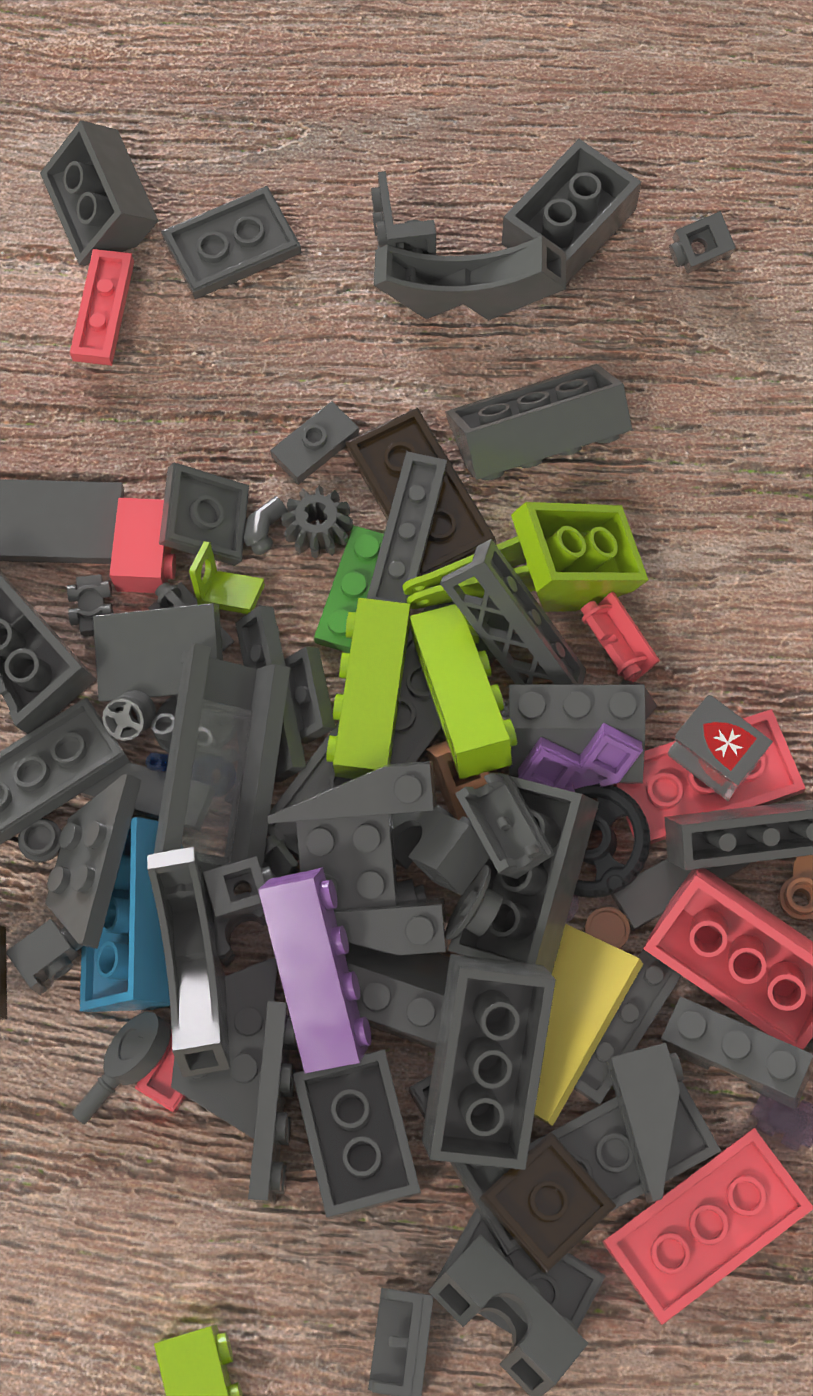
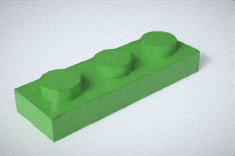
[314,525,384,653]

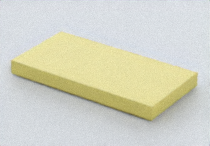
[534,924,643,1126]

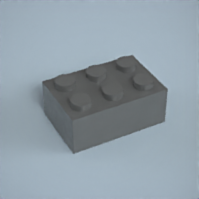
[502,139,642,284]
[293,1049,421,1220]

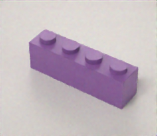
[258,868,371,1073]

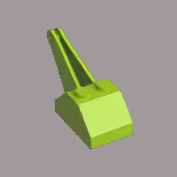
[402,502,649,612]

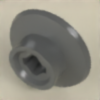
[445,865,503,939]

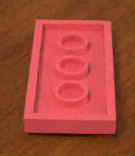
[613,709,806,844]
[602,1128,813,1325]

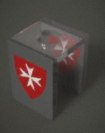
[668,695,773,801]

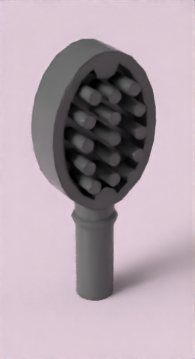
[71,1012,171,1125]

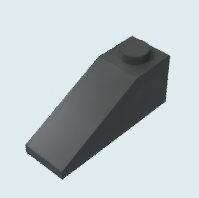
[606,1043,684,1203]

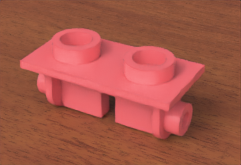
[581,592,660,682]

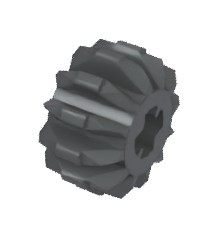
[281,485,353,559]

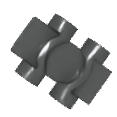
[67,574,114,636]

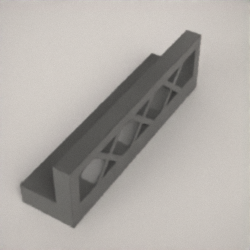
[440,539,586,685]

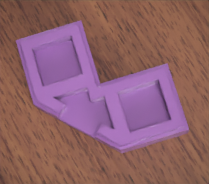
[518,723,643,792]

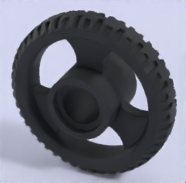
[574,783,650,898]

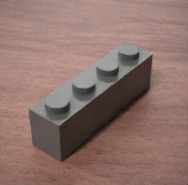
[664,799,813,871]

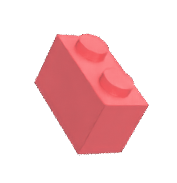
[109,498,176,593]

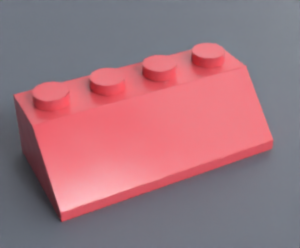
[643,868,813,1050]

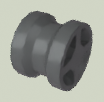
[102,690,156,741]

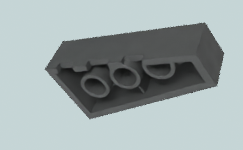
[0,571,97,734]

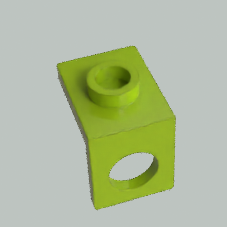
[189,541,265,614]

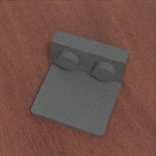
[371,171,436,255]

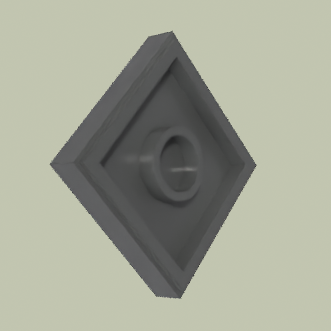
[159,462,249,566]

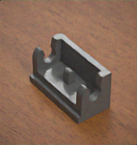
[455,773,555,879]
[368,1288,433,1396]

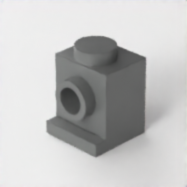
[669,211,736,274]
[203,856,273,924]
[6,919,83,995]

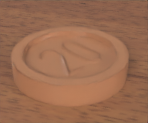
[584,907,630,949]

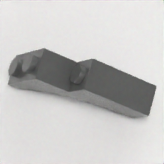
[374,236,566,321]
[147,847,230,1077]

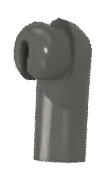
[244,496,288,555]

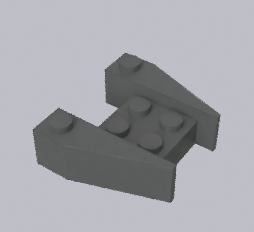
[267,761,448,955]

